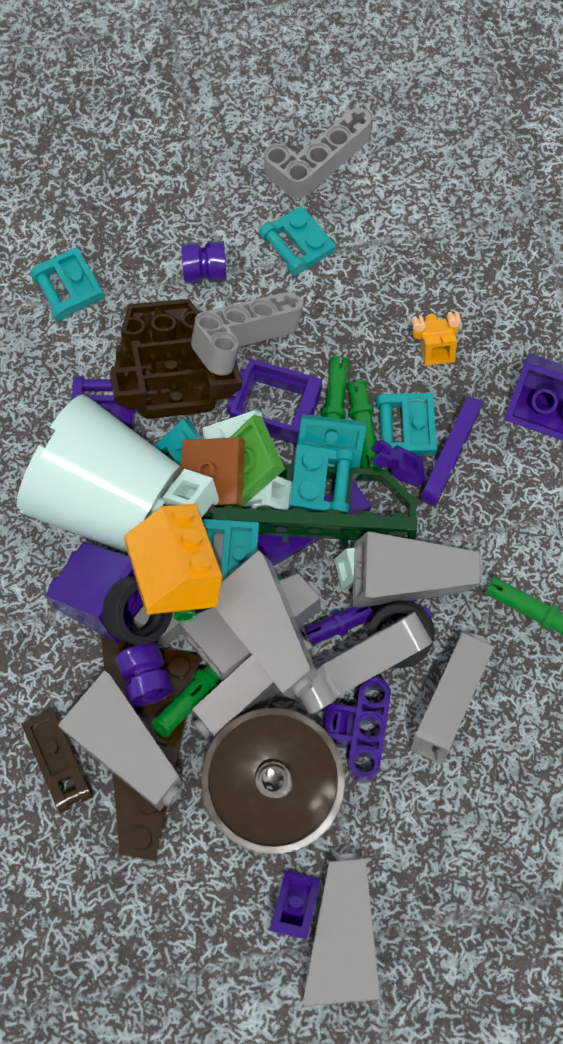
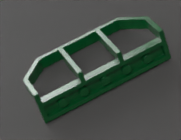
[213,464,417,546]

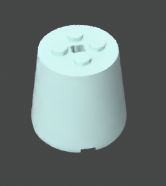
[17,395,182,553]

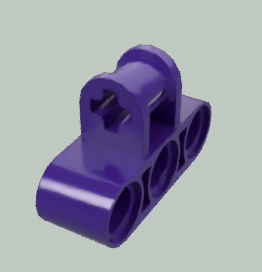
[321,677,391,783]

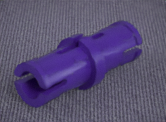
[304,606,374,647]

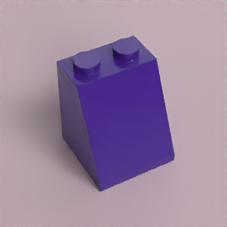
[44,542,144,644]

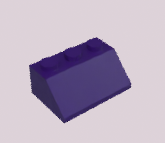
[504,353,563,440]

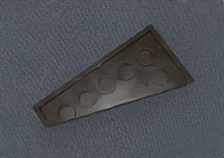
[101,637,201,862]

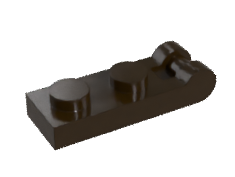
[21,709,93,814]

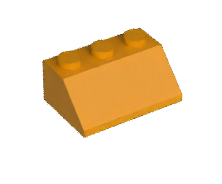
[124,504,222,614]

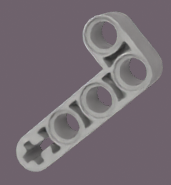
[264,108,371,198]
[191,292,303,375]
[299,612,433,714]

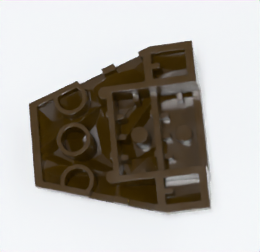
[110,298,242,419]

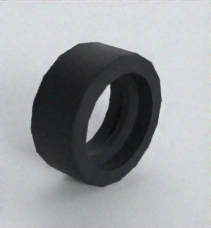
[102,576,172,645]
[367,600,435,669]

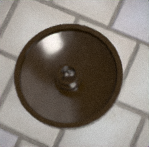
[201,707,345,854]

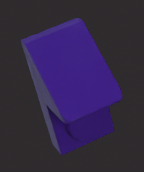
[270,870,321,940]

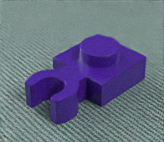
[372,440,425,488]

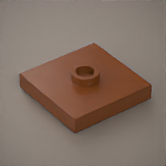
[181,437,245,506]

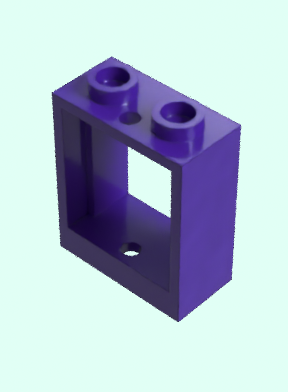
[226,358,322,445]

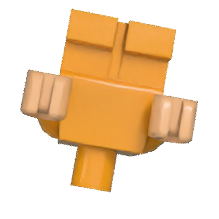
[411,311,461,366]

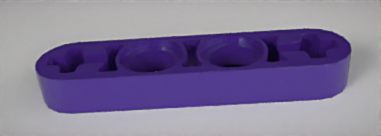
[420,396,484,507]

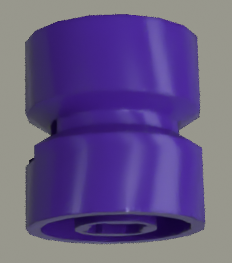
[181,241,227,284]
[115,643,174,707]

